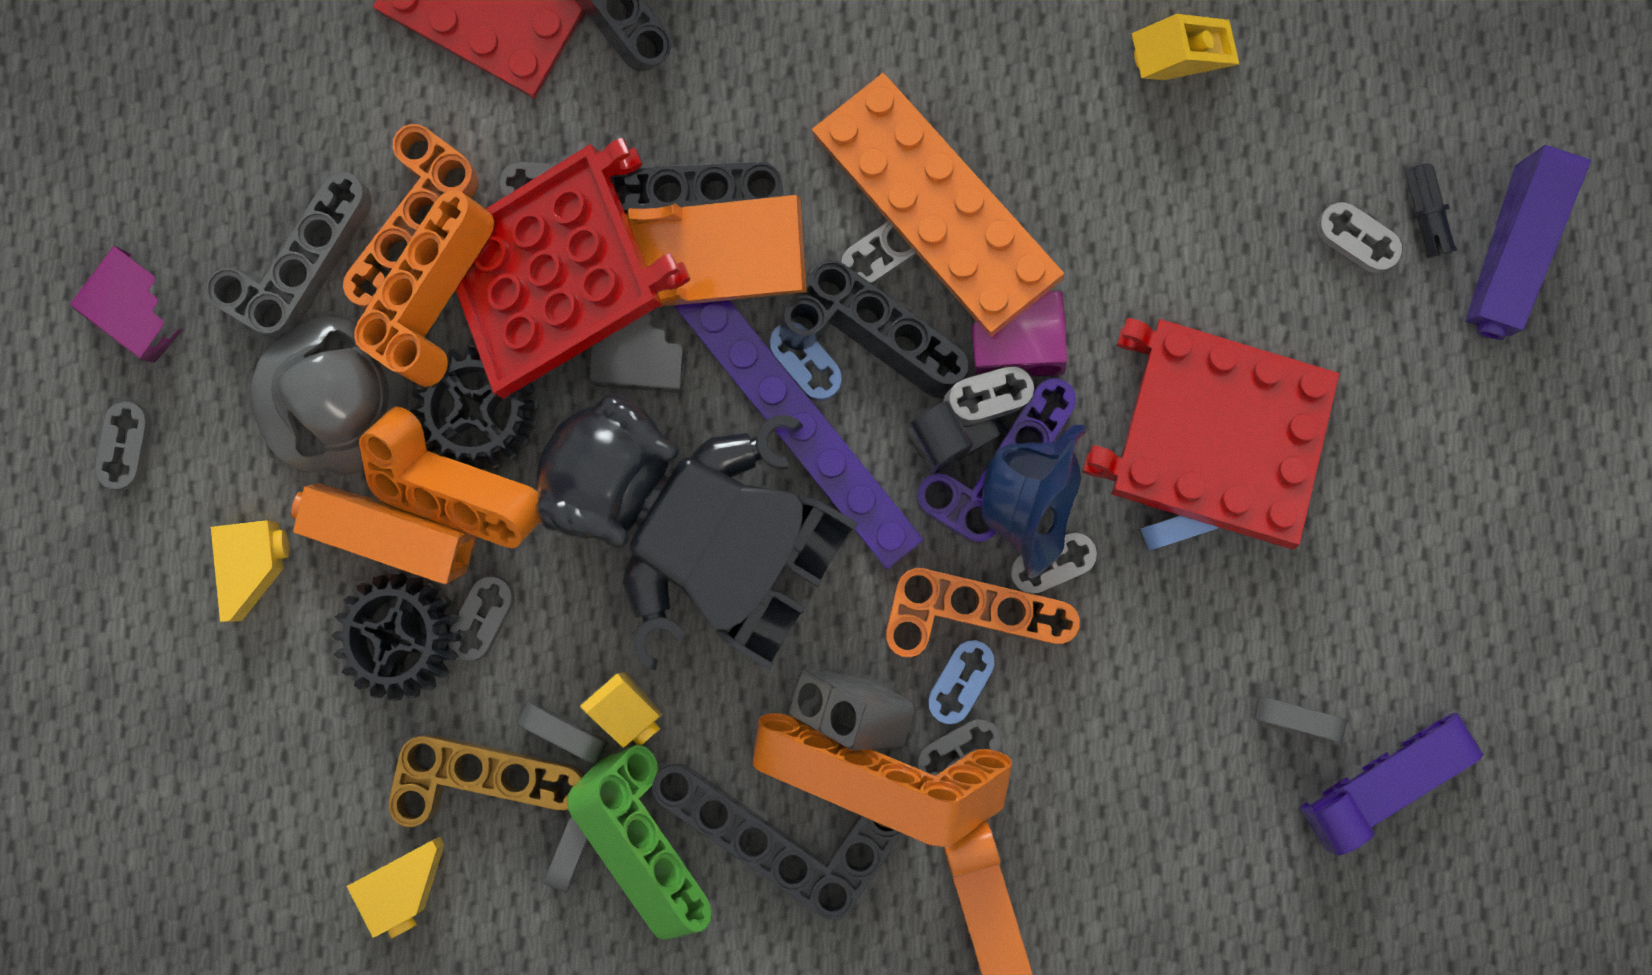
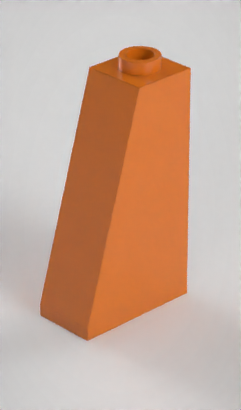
[291,483,477,584]

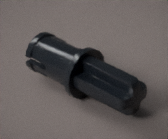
[1406,163,1457,259]

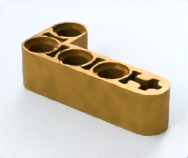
[389,735,585,827]

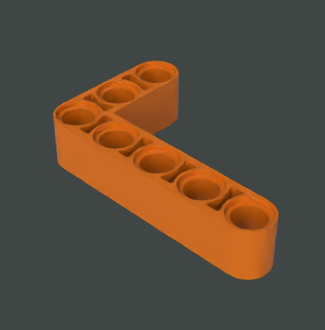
[752,713,1012,847]

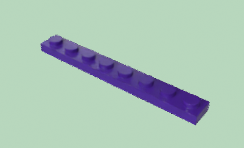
[673,300,924,570]

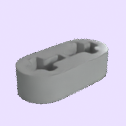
[1317,202,1402,273]
[944,366,1034,426]
[1010,533,1097,594]

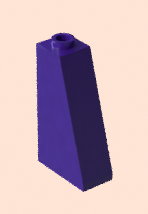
[1465,145,1591,340]

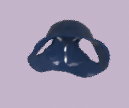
[981,425,1086,578]

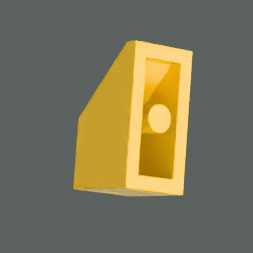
[1131,14,1239,80]
[211,520,290,622]
[580,672,663,748]
[347,836,445,939]

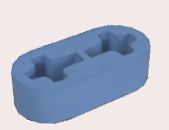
[770,322,842,401]
[1141,516,1220,551]
[928,640,994,724]

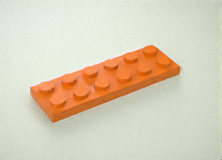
[811,72,1064,337]

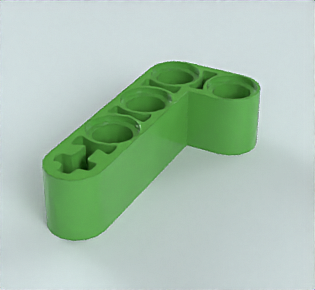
[567,745,711,940]

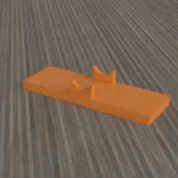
[625,195,807,307]

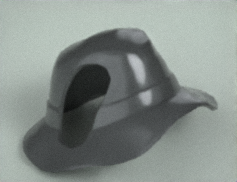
[251,316,408,475]

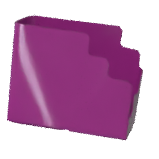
[69,246,182,363]
[971,291,1067,377]

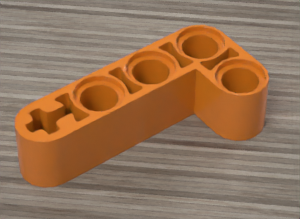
[343,124,479,310]
[354,190,494,387]
[359,406,541,548]
[885,568,1080,657]
[943,821,1033,975]

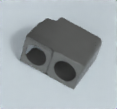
[590,313,688,393]
[789,669,914,750]

